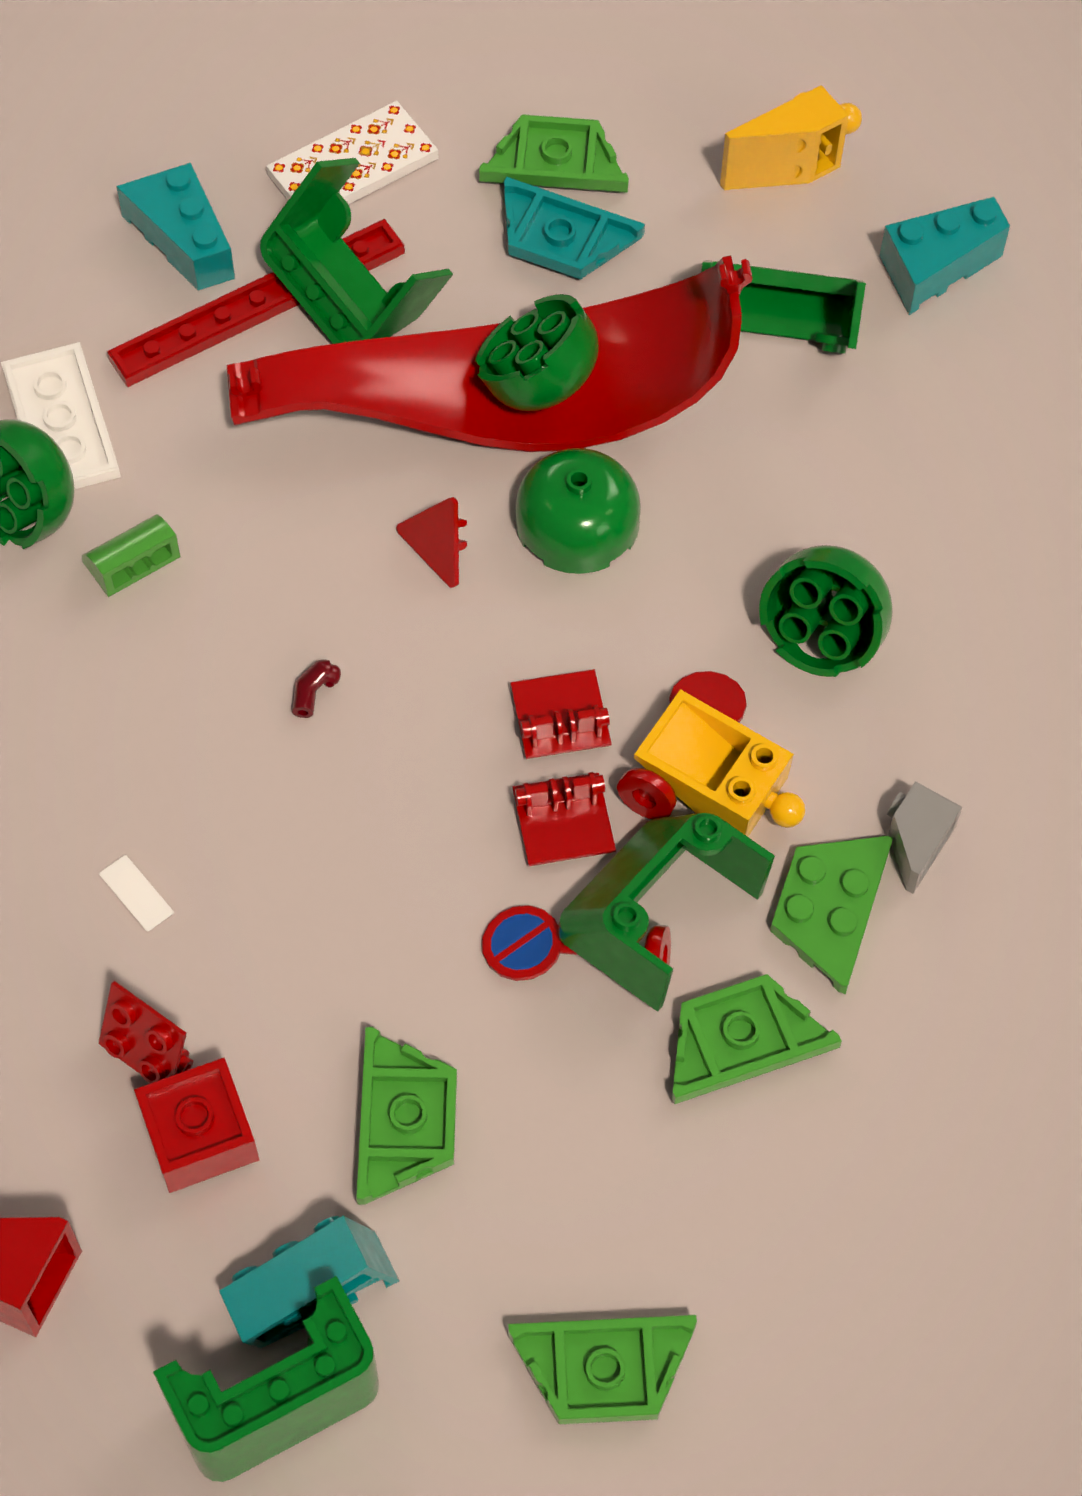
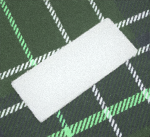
[99,855,174,932]

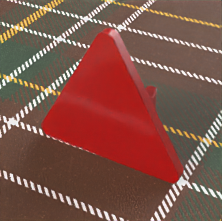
[396,497,467,588]

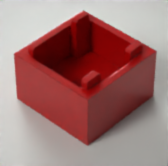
[134,1057,260,1193]

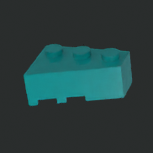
[116,162,235,291]
[879,196,1010,315]
[219,1216,400,1349]

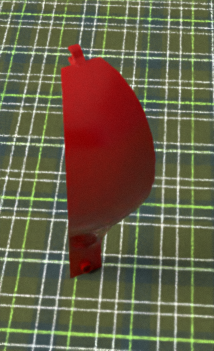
[227,255,752,452]

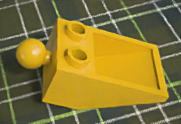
[720,85,862,190]
[634,689,806,837]

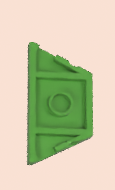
[479,114,629,192]
[770,836,893,994]
[672,974,842,1105]
[356,1027,457,1205]
[508,1315,697,1424]

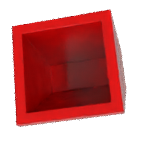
[0,1217,82,1337]

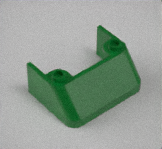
[260,158,454,344]
[701,260,866,353]
[558,813,775,1012]

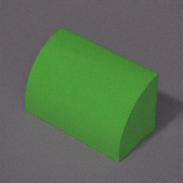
[82,514,181,597]

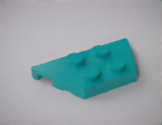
[504,177,645,279]

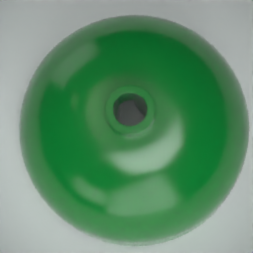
[475,294,599,411]
[0,419,74,549]
[515,448,641,574]
[759,545,893,677]

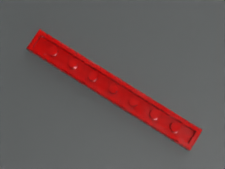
[107,218,405,388]

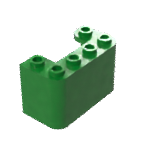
[153,1276,379,1482]

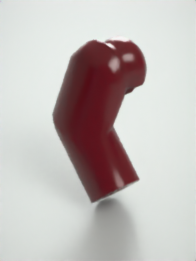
[292,659,341,718]

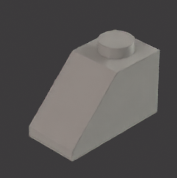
[887,781,962,894]

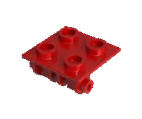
[510,669,612,759]
[512,772,616,866]
[98,981,194,1083]

